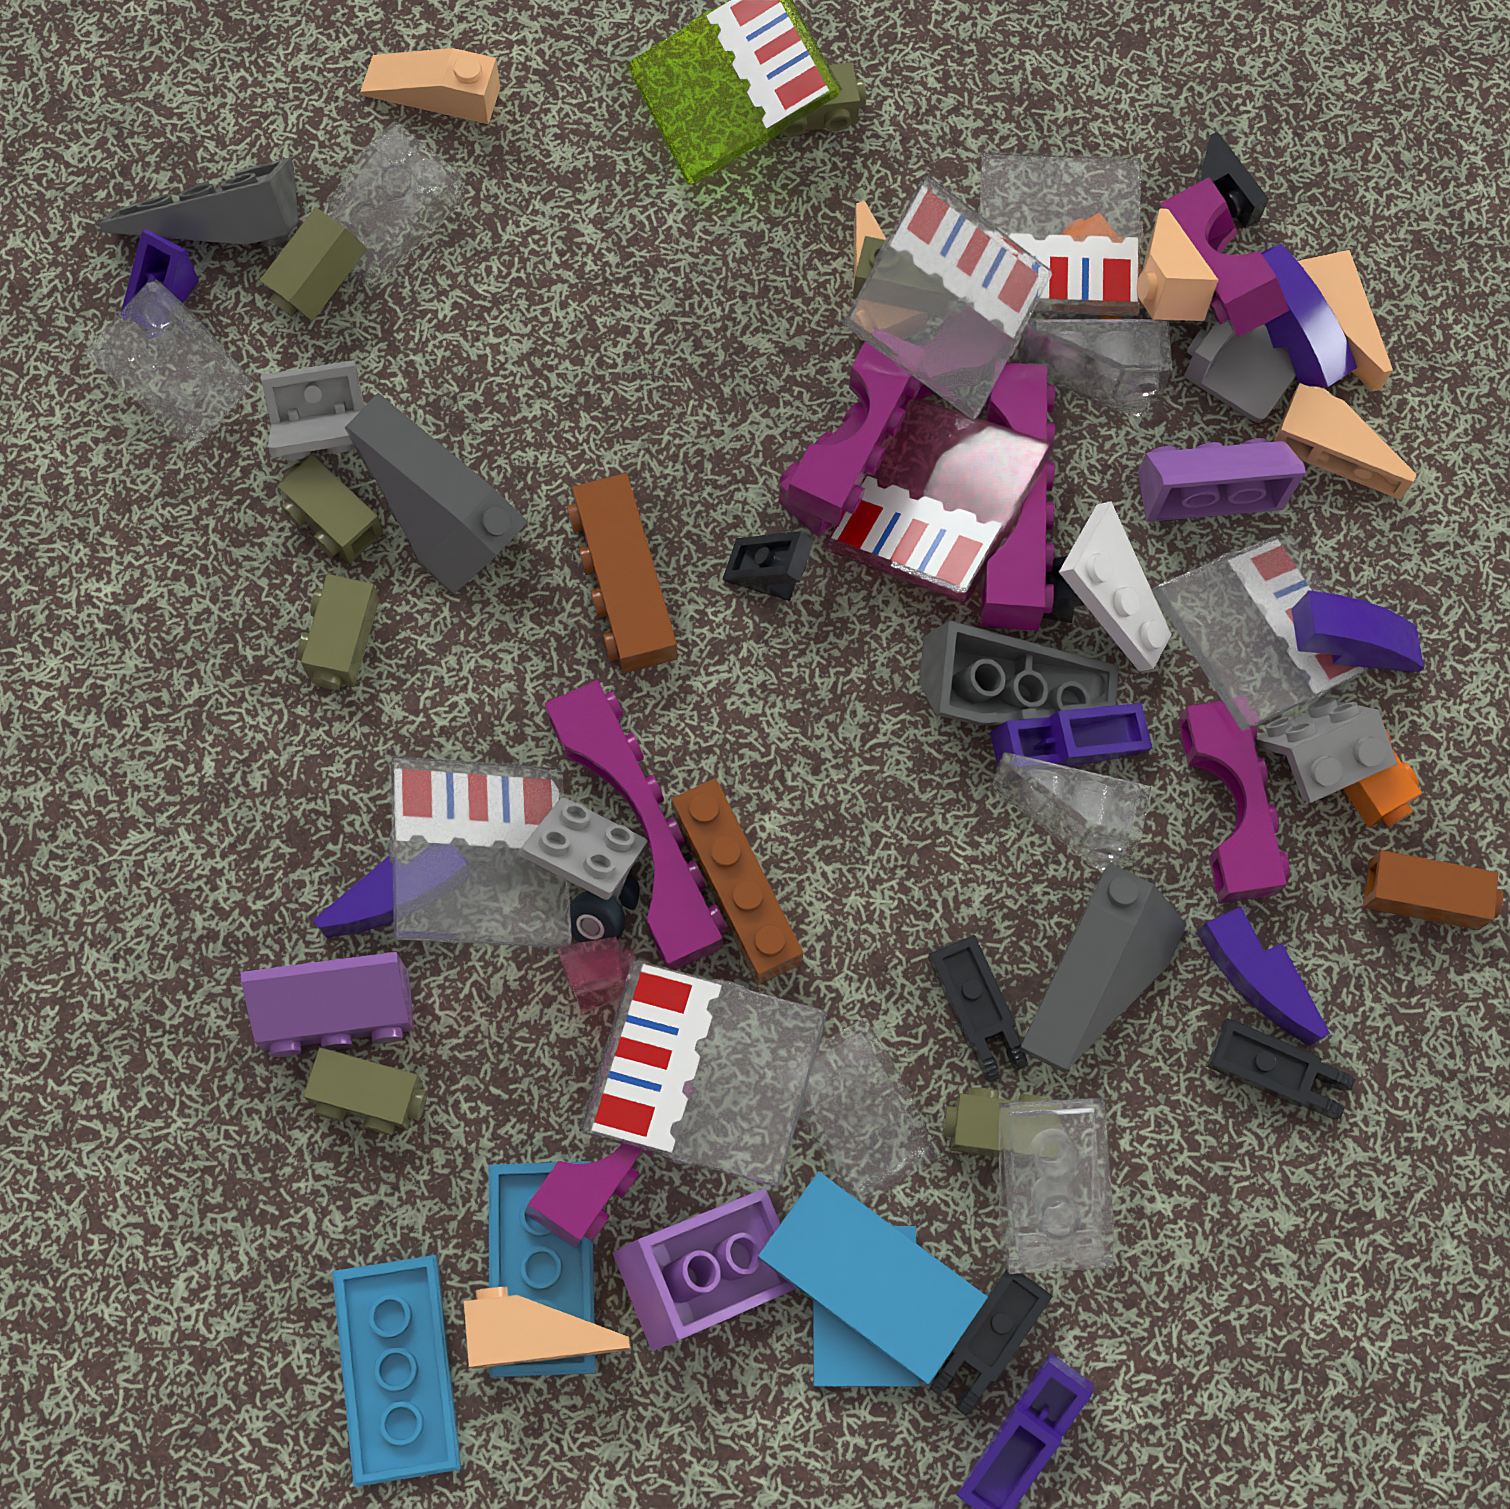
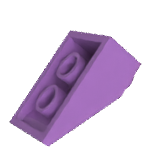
[612,1188,797,1352]

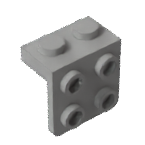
[1184,314,1296,423]
[261,360,365,460]
[1256,698,1398,803]

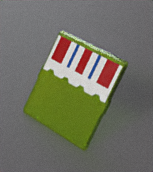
[628,0,842,183]

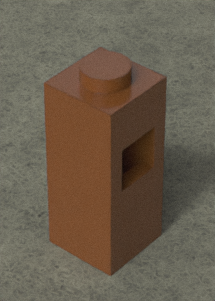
[1363,850,1503,930]

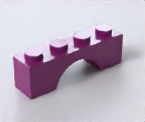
[1160,177,1289,337]
[787,328,926,527]
[1178,698,1290,904]
[525,1070,697,1249]

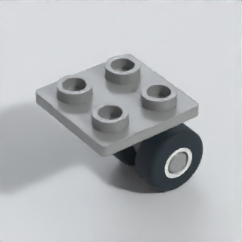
[520,798,647,950]

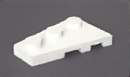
[1059,501,1172,671]

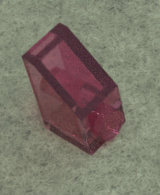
[557,937,641,1015]

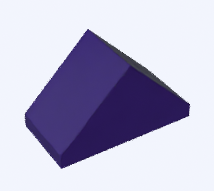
[121,229,199,334]

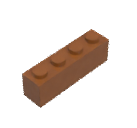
[567,473,678,674]
[671,778,804,986]

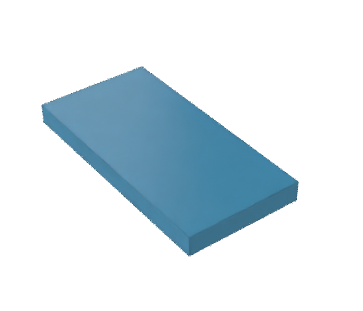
[488,1161,596,1378]
[756,1171,988,1385]
[332,1255,462,1487]

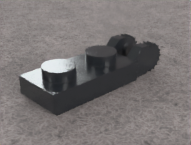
[928,935,1028,1082]
[1206,1018,1355,1120]
[929,1264,1053,1416]

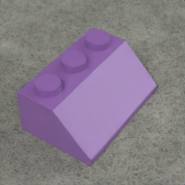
[1138,438,1306,522]
[240,952,414,1057]

